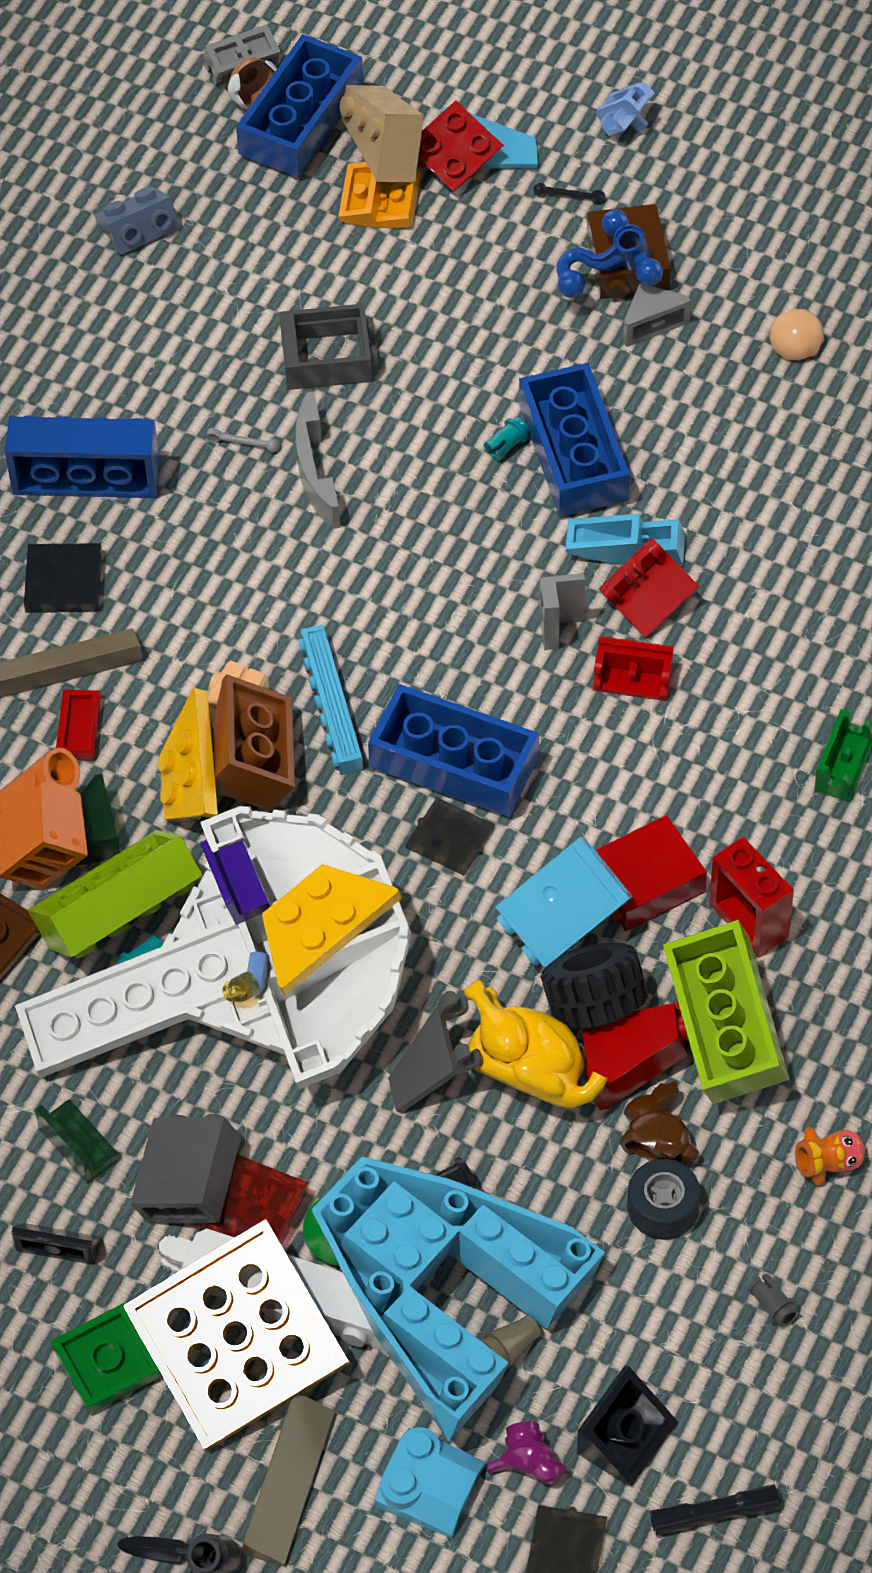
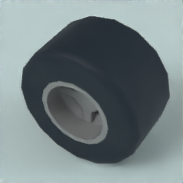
[627,1159,701,1240]

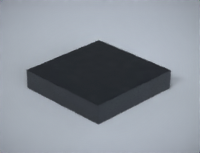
[24,543,102,613]

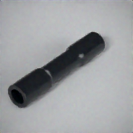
[650,1484,780,1536]

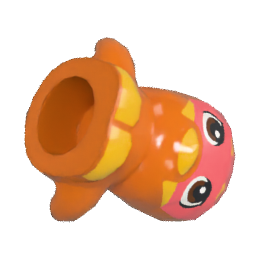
[795,1127,865,1186]

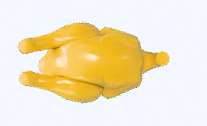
[464,980,608,1109]

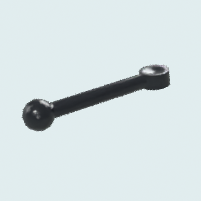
[533,182,605,205]

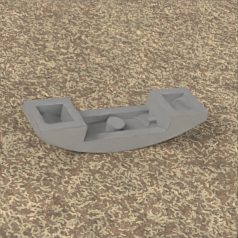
[296,391,340,529]

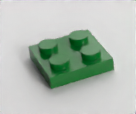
[50,1303,163,1414]

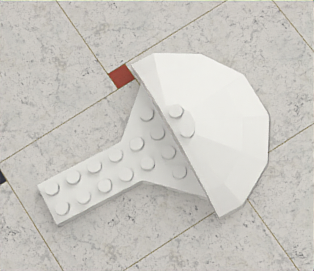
[15,806,412,1089]

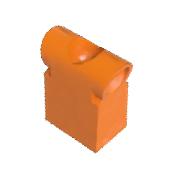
[0,748,88,890]

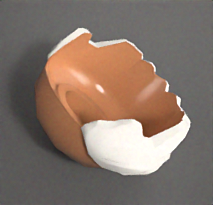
[228,57,277,110]

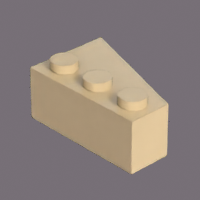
[340,85,424,182]

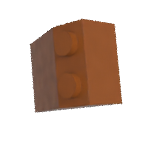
[211,674,295,811]

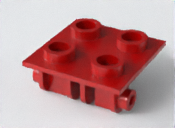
[417,100,504,192]
[599,537,700,638]

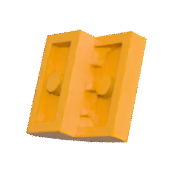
[338,162,421,228]

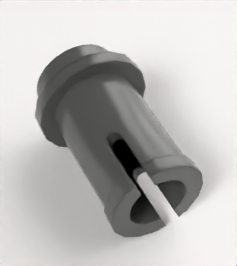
[748,1274,799,1327]

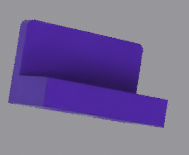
[200,839,271,925]

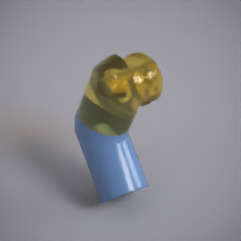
[222,951,269,1003]

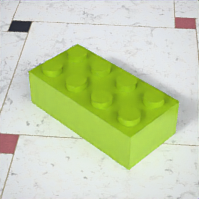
[28,830,203,958]
[663,920,790,1104]

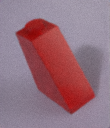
[582,1003,689,1110]

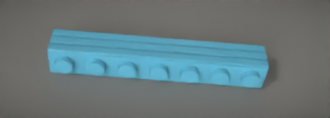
[298,625,363,775]

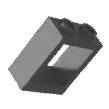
[279,303,378,390]

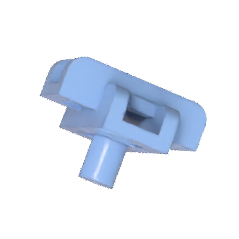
[596,83,655,136]

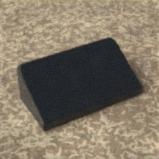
[11,1223,101,1265]

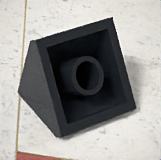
[577,1366,677,1486]

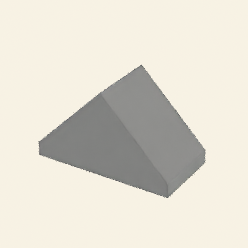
[623,283,691,347]

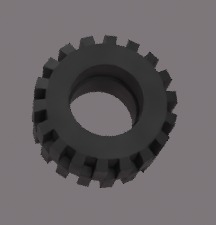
[540,943,649,1029]

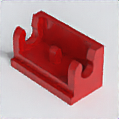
[592,636,674,701]

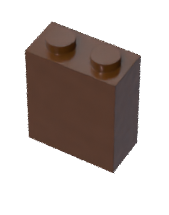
[587,204,671,299]

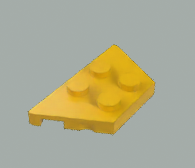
[158,688,218,823]
[262,864,402,995]

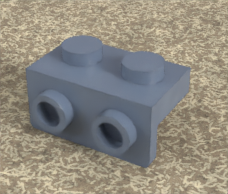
[94,187,180,255]

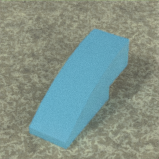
[566,513,685,566]

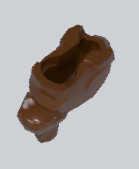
[620,1082,699,1164]

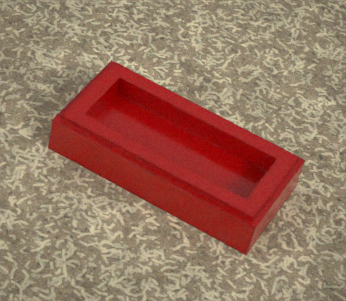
[56,689,102,761]

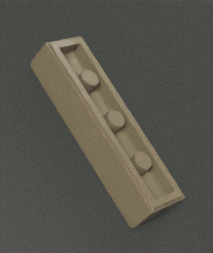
[0,628,143,697]
[243,1394,335,1567]

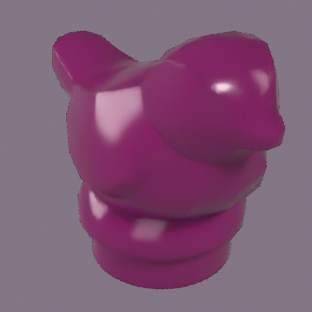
[486,1421,567,1485]

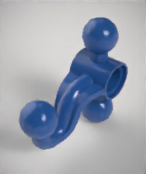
[556,209,663,298]

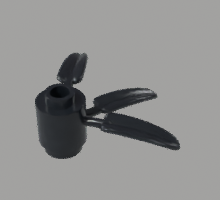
[117,1534,241,1573]

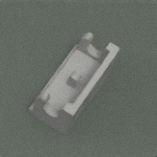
[204,24,281,85]

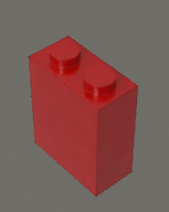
[596,814,707,932]

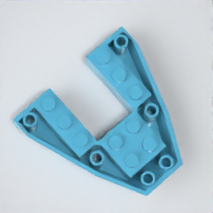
[311,1156,605,1442]

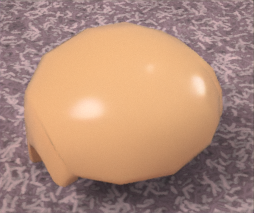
[769,309,824,361]

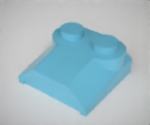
[374,1427,486,1539]

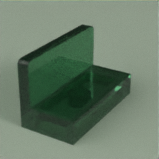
[34,1099,119,1184]

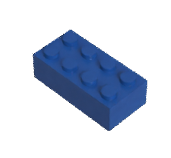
[236,34,364,178]
[519,362,630,517]
[5,415,160,498]
[368,684,539,817]

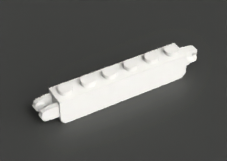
[158,1229,389,1357]

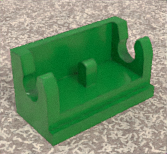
[814,709,872,802]

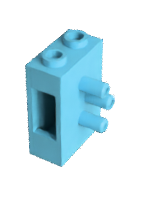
[496,837,633,968]

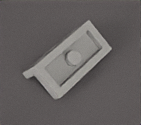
[540,573,586,651]

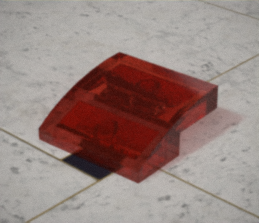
[199,1154,308,1245]

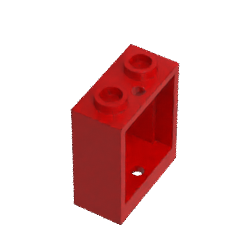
[709,836,794,958]

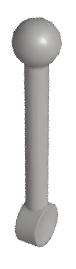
[206,428,280,453]

